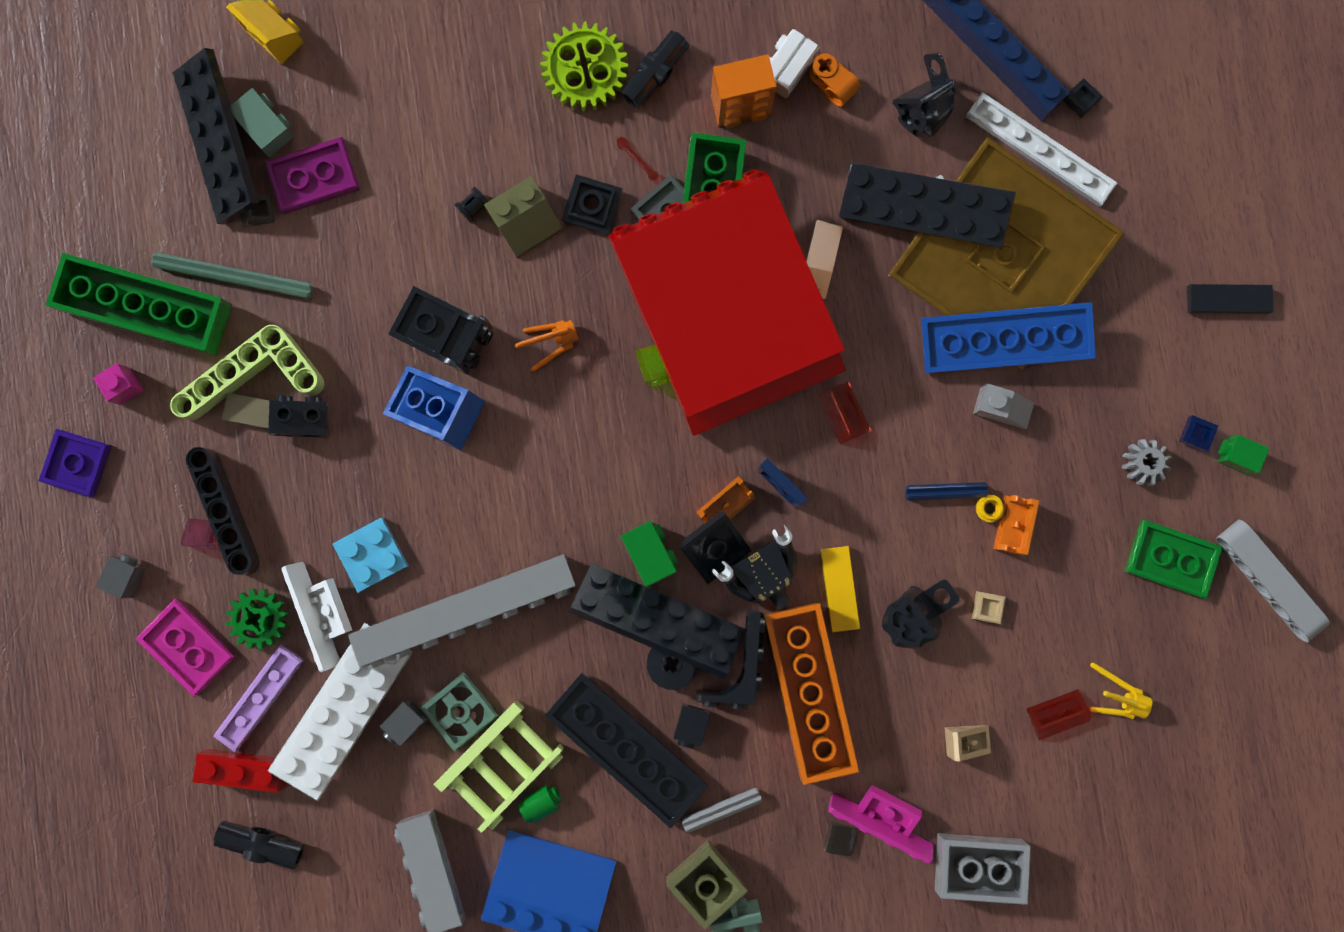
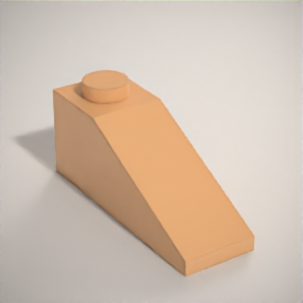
[806,220,843,301]

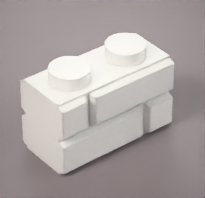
[769,29,819,98]

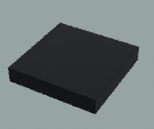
[678,510,751,584]

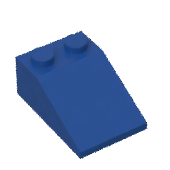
[383,365,485,451]

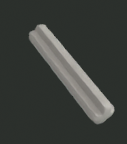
[682,788,762,833]

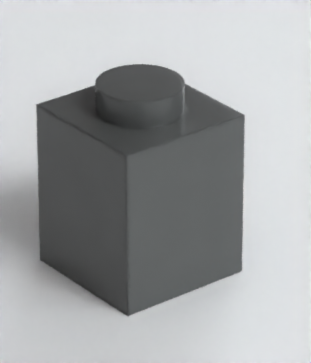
[96,554,146,599]
[380,699,428,746]

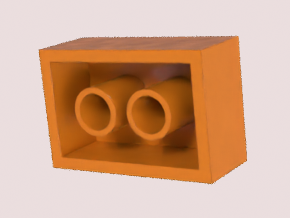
[711,54,777,128]

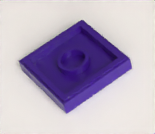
[38,429,112,498]

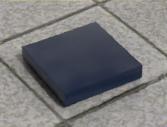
[757,458,808,508]

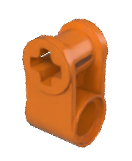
[809,53,861,107]

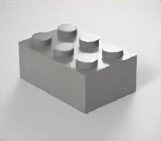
[935,833,1030,904]

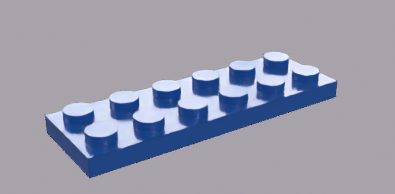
[921,302,1096,373]

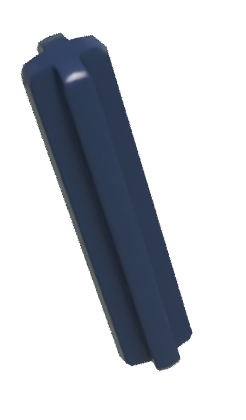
[905,482,988,500]

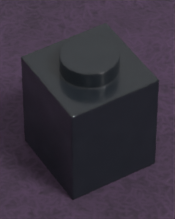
[674,703,710,749]

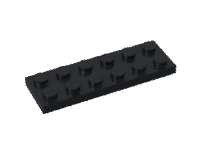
[173,48,259,225]
[839,163,1016,249]
[569,563,745,679]
[544,672,708,829]

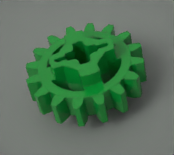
[225,589,289,649]

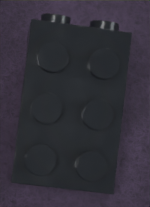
[388,286,494,375]
[696,610,765,709]

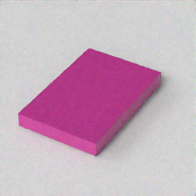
[136,598,236,697]

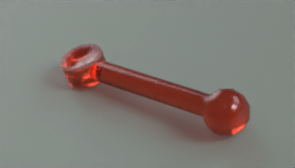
[616,137,658,181]

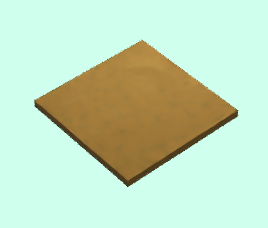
[888,136,1125,370]

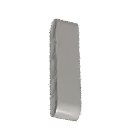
[1216,519,1330,643]

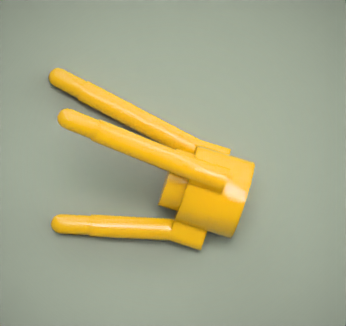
[1090,663,1152,719]

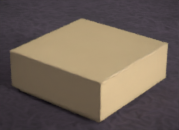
[972,591,1006,624]

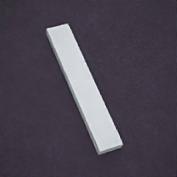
[965,92,1117,207]

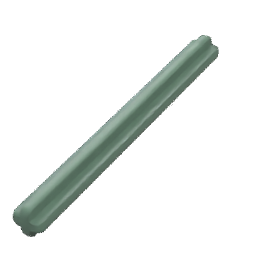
[152,253,314,299]

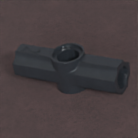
[621,30,689,109]
[213,821,304,870]

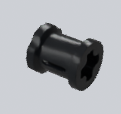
[454,187,488,223]

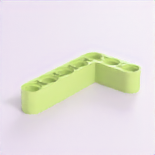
[170,325,324,420]

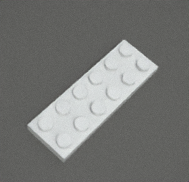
[268,623,413,801]

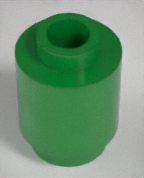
[518,784,562,824]

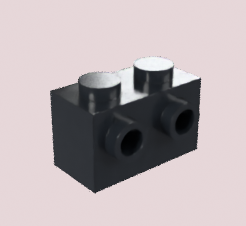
[268,395,328,438]

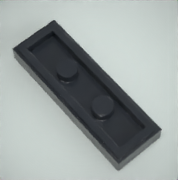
[1187,284,1273,314]

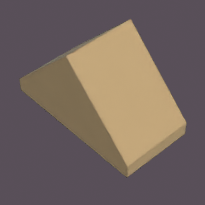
[945,725,991,761]

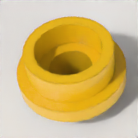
[976,495,1004,522]

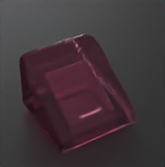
[180,518,215,549]

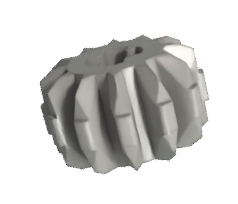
[1121,439,1172,486]

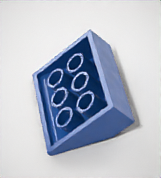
[481,829,617,932]

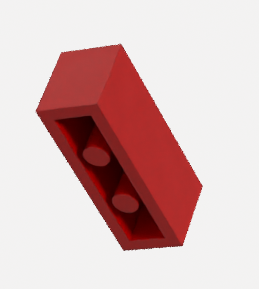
[192,749,287,792]

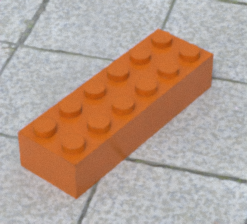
[763,603,859,785]

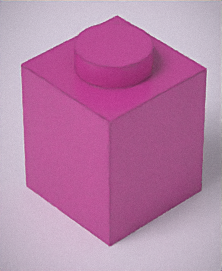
[93,363,144,405]

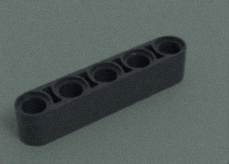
[185,447,260,575]

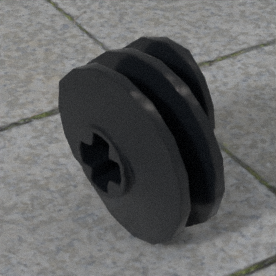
[646,648,697,690]

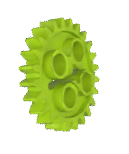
[540,21,629,112]

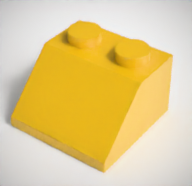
[226,0,304,65]

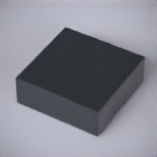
[1063,78,1103,118]

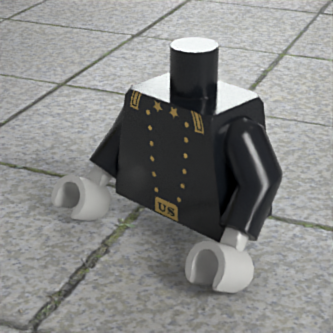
[712,525,796,611]

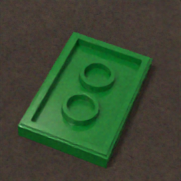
[1124,520,1223,599]

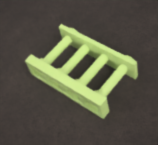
[433,700,564,833]

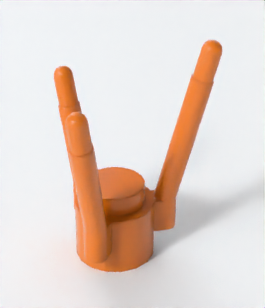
[515,320,579,372]

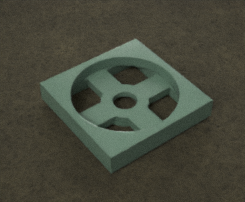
[420,672,499,752]

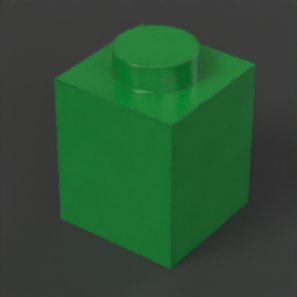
[1217,435,1270,475]

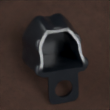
[892,53,956,137]
[882,580,960,649]

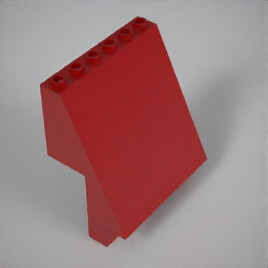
[608,169,846,436]

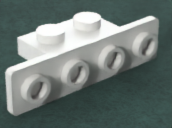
[282,562,352,672]

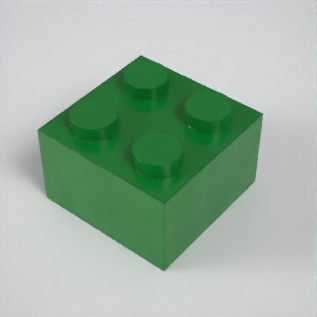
[620,520,679,587]

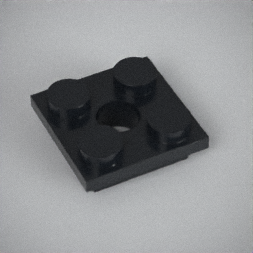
[561,174,623,235]

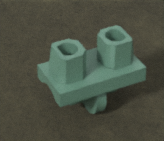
[711,898,762,932]

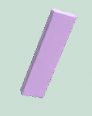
[213,644,305,753]

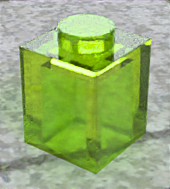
[635,344,668,388]

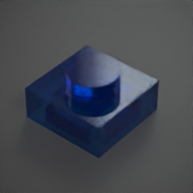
[1179,415,1218,452]

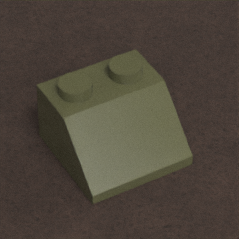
[484,176,563,258]
[666,840,748,930]

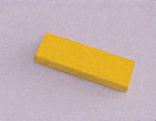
[820,546,860,632]

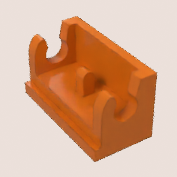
[696,476,755,523]
[993,495,1039,555]

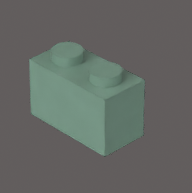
[231,88,294,158]

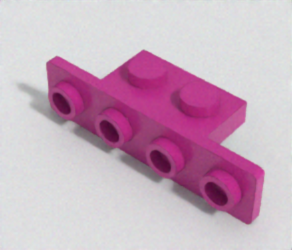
[828,784,934,864]

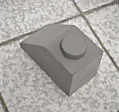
[973,384,1034,429]

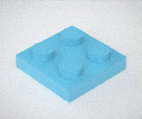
[332,517,409,593]

